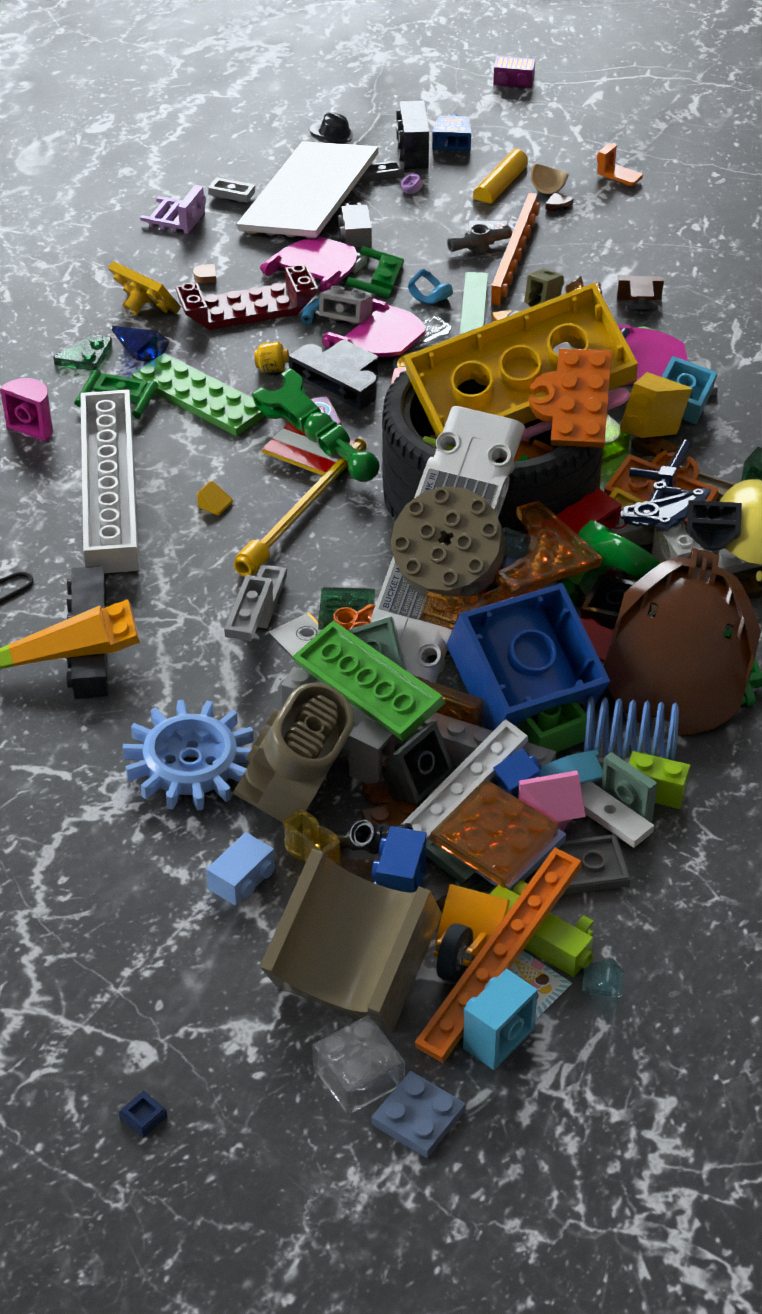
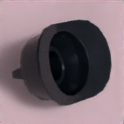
[310,112,353,143]

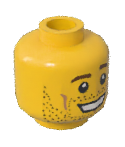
[254,341,289,374]

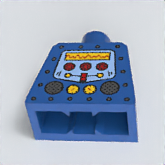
[432,114,471,151]

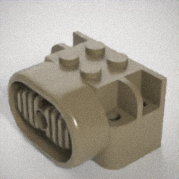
[233,683,355,829]

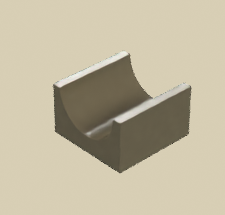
[260,849,442,1032]

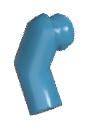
[301,298,320,324]

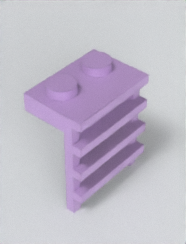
[140,185,206,234]

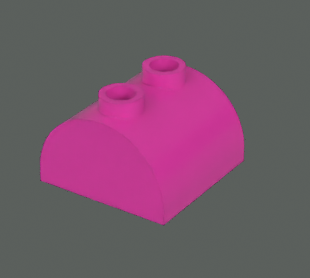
[0,378,53,442]

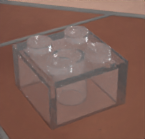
[312,1015,405,1115]

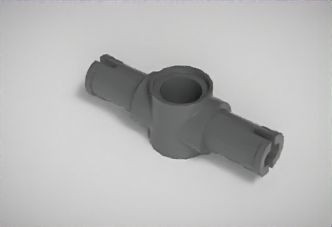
[447,224,512,253]

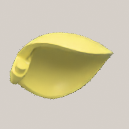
[720,480,762,582]

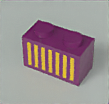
[493,56,535,88]

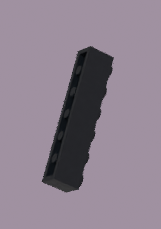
[66,566,108,699]

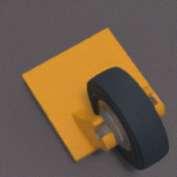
[434,884,510,982]

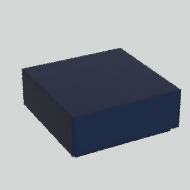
[119,1090,168,1138]

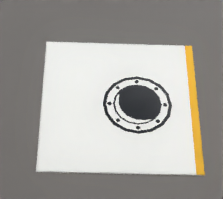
[269,613,324,656]

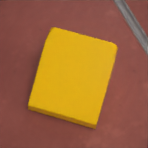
[197,481,233,516]

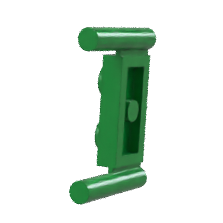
[346,246,404,299]
[74,370,159,419]

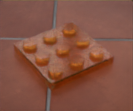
[430,779,559,888]

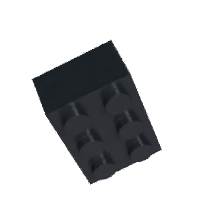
[396,101,429,169]

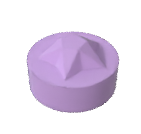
[401,174,423,194]

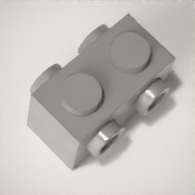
[319,286,373,325]

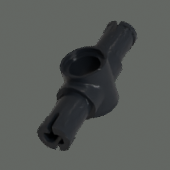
[324,820,413,854]

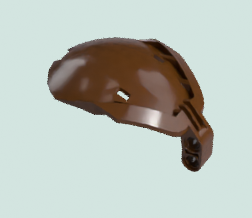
[604,548,761,735]

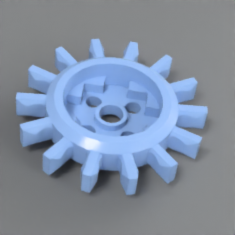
[123,700,253,810]

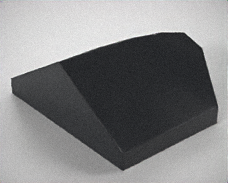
[686,500,742,551]

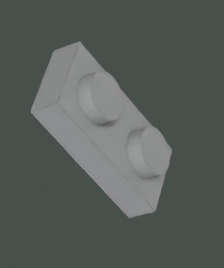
[208,177,255,203]

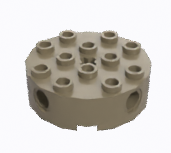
[391,486,506,602]

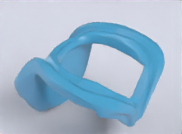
[408,268,453,305]

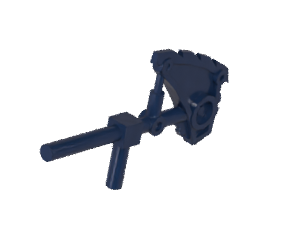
[621,439,711,532]

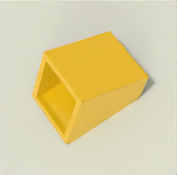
[619,372,693,438]

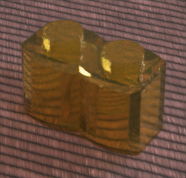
[283,810,340,866]

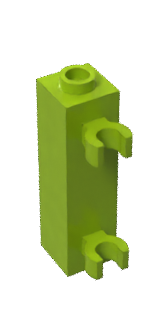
[490,880,594,977]

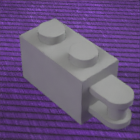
[338,202,372,247]

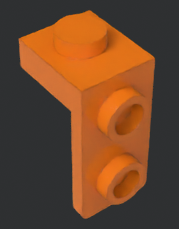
[597,143,643,186]

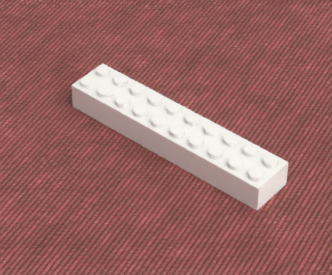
[81,390,139,573]

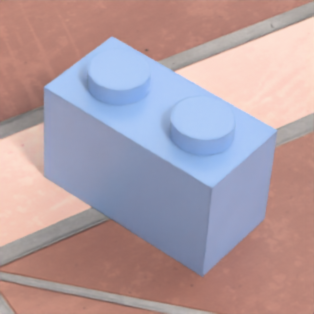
[206,832,275,906]

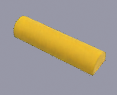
[473,149,528,204]

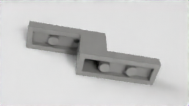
[224,564,287,641]

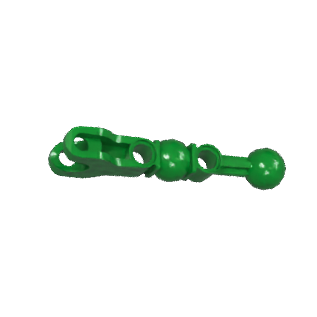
[252,368,380,482]

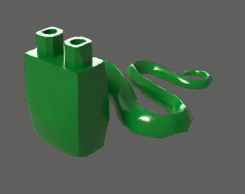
[558,520,661,606]

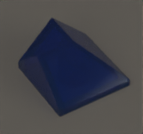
[112,325,169,362]

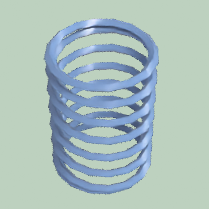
[584,696,679,761]

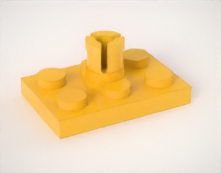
[108,261,181,315]

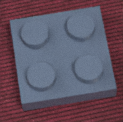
[371,1071,466,1158]

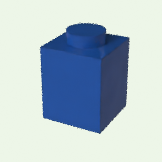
[493,748,542,799]

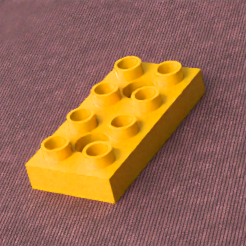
[404,282,638,446]

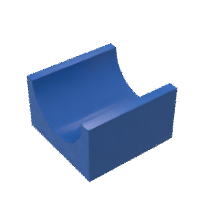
[446,583,610,731]

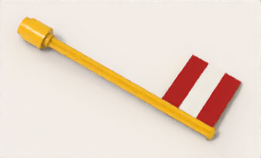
[234,422,367,577]

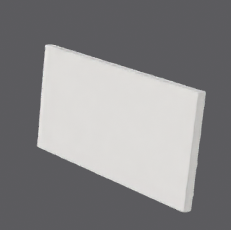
[237,141,379,239]

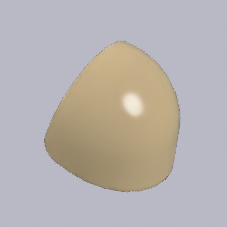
[531,163,569,194]

